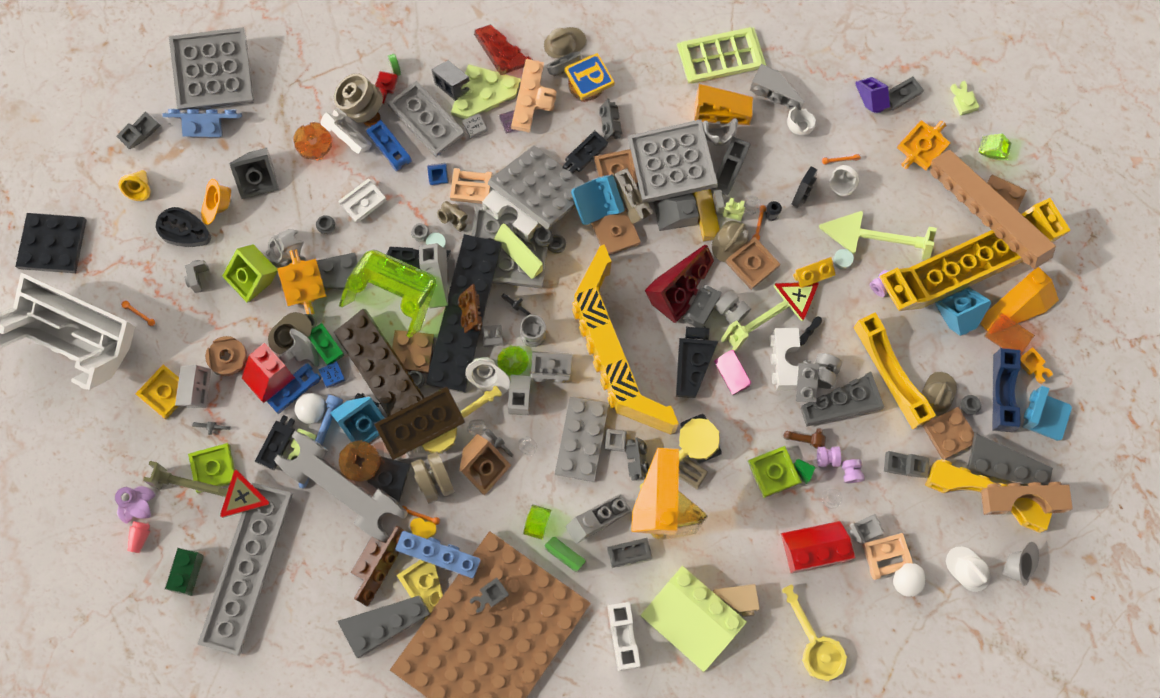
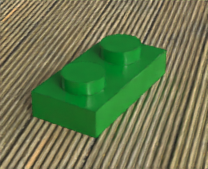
[308,323,345,365]

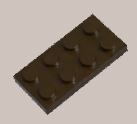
[374,386,466,460]

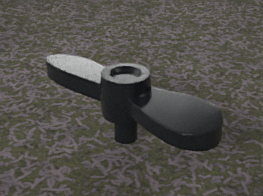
[501,293,531,315]
[799,316,822,346]

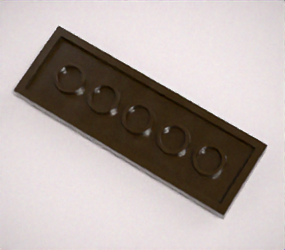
[333,309,425,416]

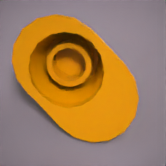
[201,179,231,225]

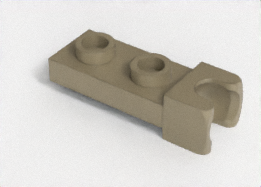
[613,168,653,224]

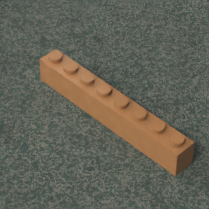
[930,149,1056,269]

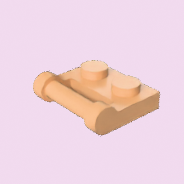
[450,168,492,204]
[862,533,913,580]

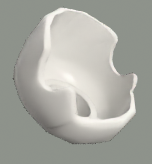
[787,107,816,135]
[829,165,860,196]
[295,393,327,424]
[893,563,926,597]

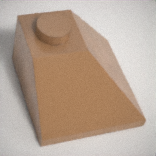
[459,434,511,495]

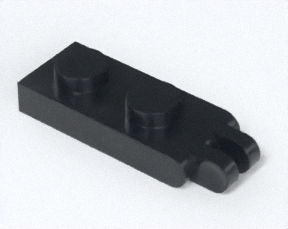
[563,130,608,174]
[255,415,295,471]

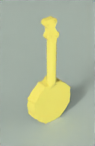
[422,386,502,454]
[640,419,720,488]
[782,584,847,681]

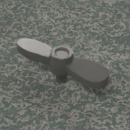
[192,422,230,435]
[484,429,514,457]

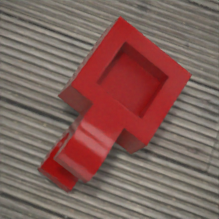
[375,71,398,104]

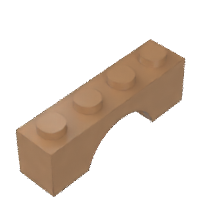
[981,482,1073,515]

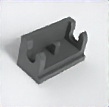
[683,285,722,328]

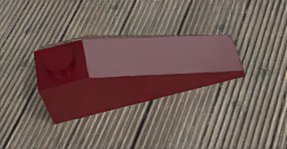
[645,245,714,323]

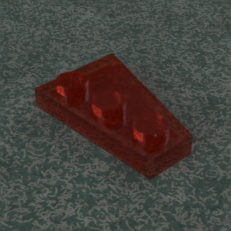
[474,24,533,75]

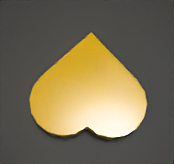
[410,518,437,539]

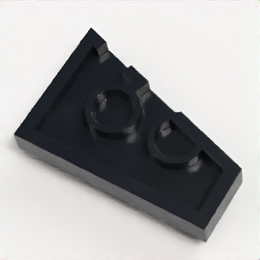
[791,166,818,208]
[676,338,718,398]
[346,447,411,503]

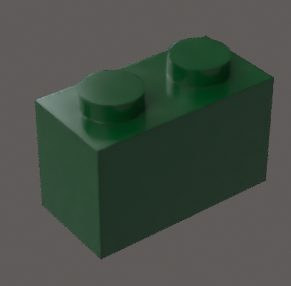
[165,548,204,596]

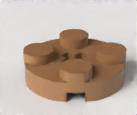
[205,336,247,376]

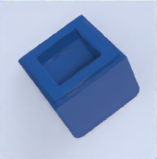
[427,163,448,185]

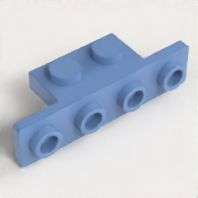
[162,109,242,137]
[396,531,480,578]

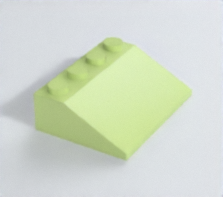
[640,566,747,672]

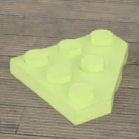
[451,64,521,119]

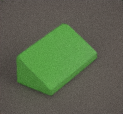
[545,537,586,573]

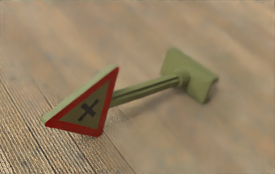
[143,461,270,518]

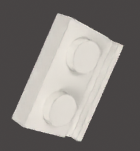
[339,178,387,224]

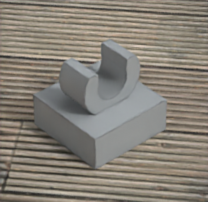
[482,325,503,347]

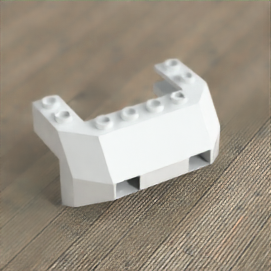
[0,273,135,390]

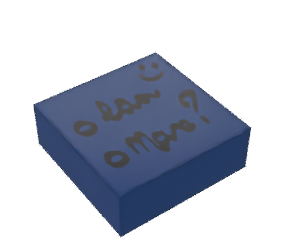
[319,362,345,388]

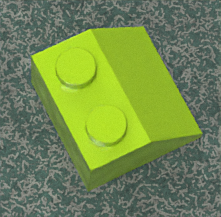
[222,244,278,303]

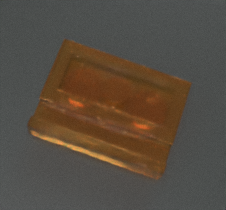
[984,313,1035,354]

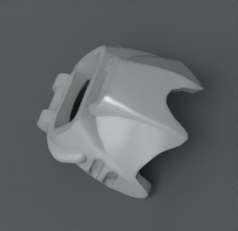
[703,118,738,146]
[266,229,305,267]

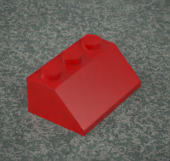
[781,521,855,574]

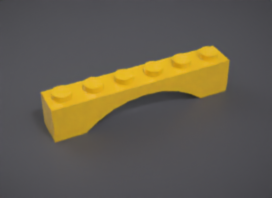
[853,312,936,430]
[925,459,1052,533]

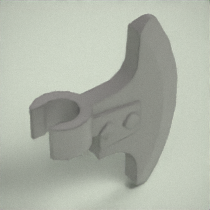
[278,329,319,366]

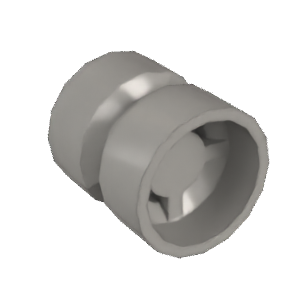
[714,290,751,324]
[520,314,546,347]
[815,353,842,389]

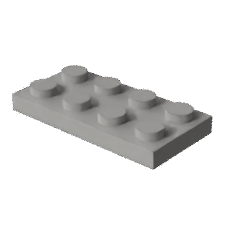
[388,81,465,157]
[555,396,609,482]

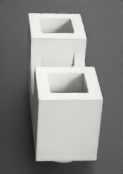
[482,189,542,242]
[769,328,800,391]
[608,602,640,671]

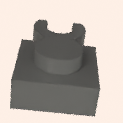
[469,578,509,613]

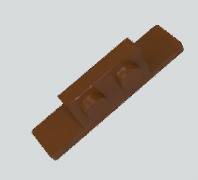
[351,526,405,607]

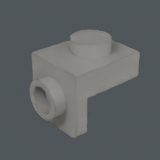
[184,260,209,293]
[849,514,885,544]

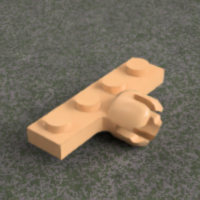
[511,59,556,132]

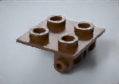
[458,284,483,333]

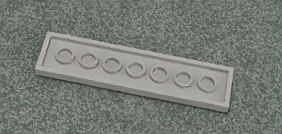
[197,483,293,656]

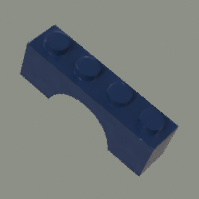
[992,348,1021,433]

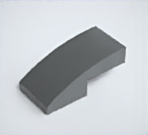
[116,111,161,149]
[884,451,930,478]

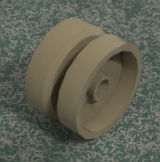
[333,73,383,123]
[411,451,455,504]

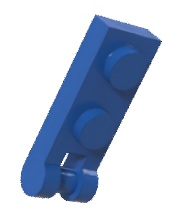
[366,120,412,172]
[267,363,321,414]

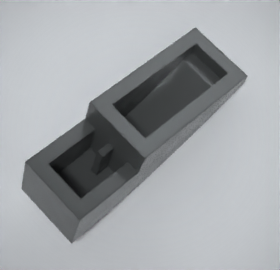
[711,137,751,195]

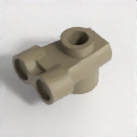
[437,201,468,232]

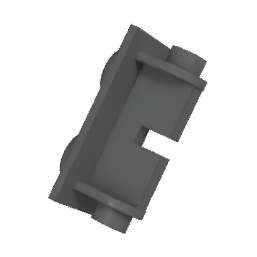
[599,99,622,140]
[626,437,650,481]

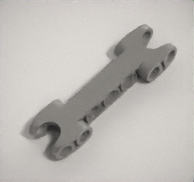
[274,431,408,543]

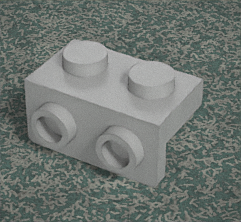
[530,351,572,383]

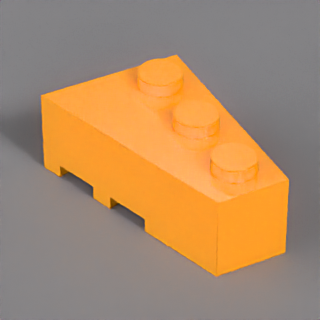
[694,84,753,126]

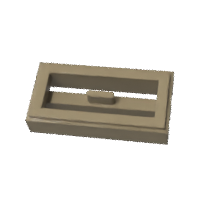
[679,457,708,489]

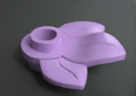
[115,486,156,524]

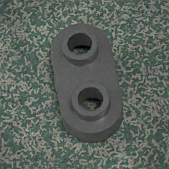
[546,52,582,76]

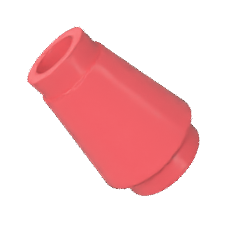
[127,521,151,553]

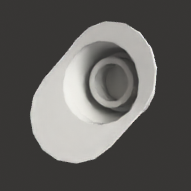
[465,357,510,395]
[946,546,991,592]

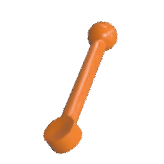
[822,154,861,165]
[752,205,767,241]
[121,300,155,326]
[402,506,440,525]

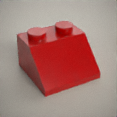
[242,343,295,403]

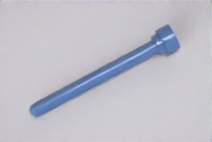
[299,395,343,489]

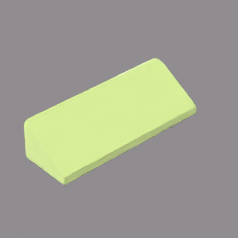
[495,223,543,279]

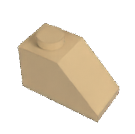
[712,584,759,617]

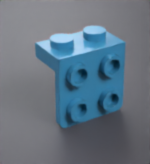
[571,174,625,225]
[1022,386,1072,441]

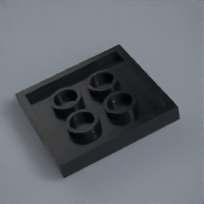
[15,213,87,274]

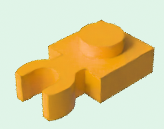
[1020,347,1053,384]

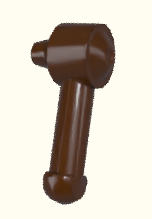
[783,428,826,449]

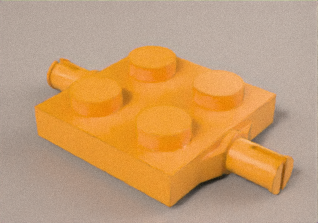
[897,120,951,171]
[277,249,327,315]

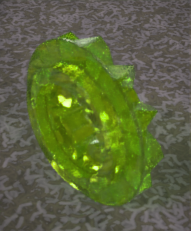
[497,345,529,376]

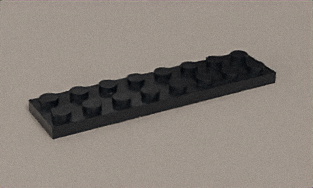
[426,234,502,393]

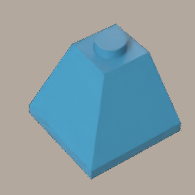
[935,287,991,336]
[330,396,384,449]

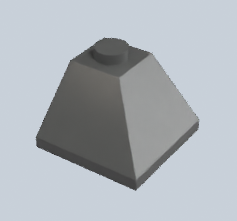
[229,147,279,199]
[653,193,699,231]

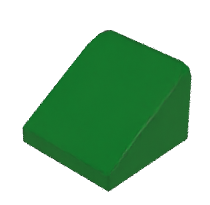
[793,459,816,484]

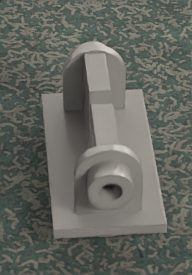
[796,360,819,402]

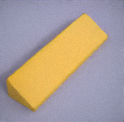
[692,189,720,242]

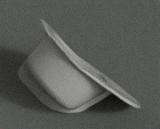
[1003,542,1039,586]

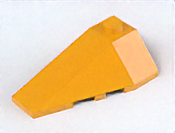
[980,267,1059,335]
[631,448,679,535]

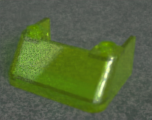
[339,250,436,338]

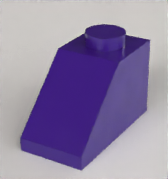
[855,77,890,113]

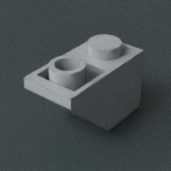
[508,375,531,415]

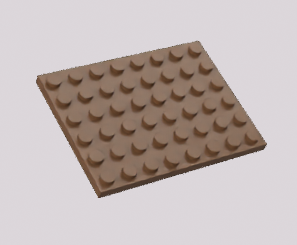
[390,531,591,698]

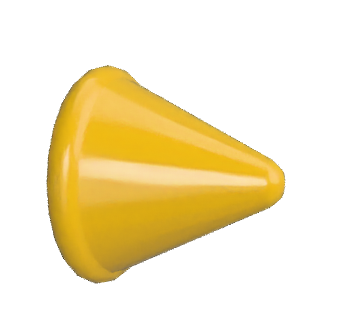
[118,170,151,201]

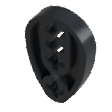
[156,207,211,247]

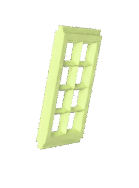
[677,27,766,83]

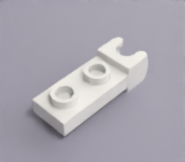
[321,109,372,154]

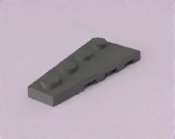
[281,252,363,290]
[801,371,884,427]
[967,433,1053,485]
[337,596,430,658]

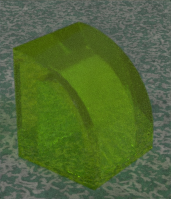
[978,133,1012,160]
[523,504,552,540]

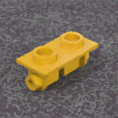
[793,257,836,288]

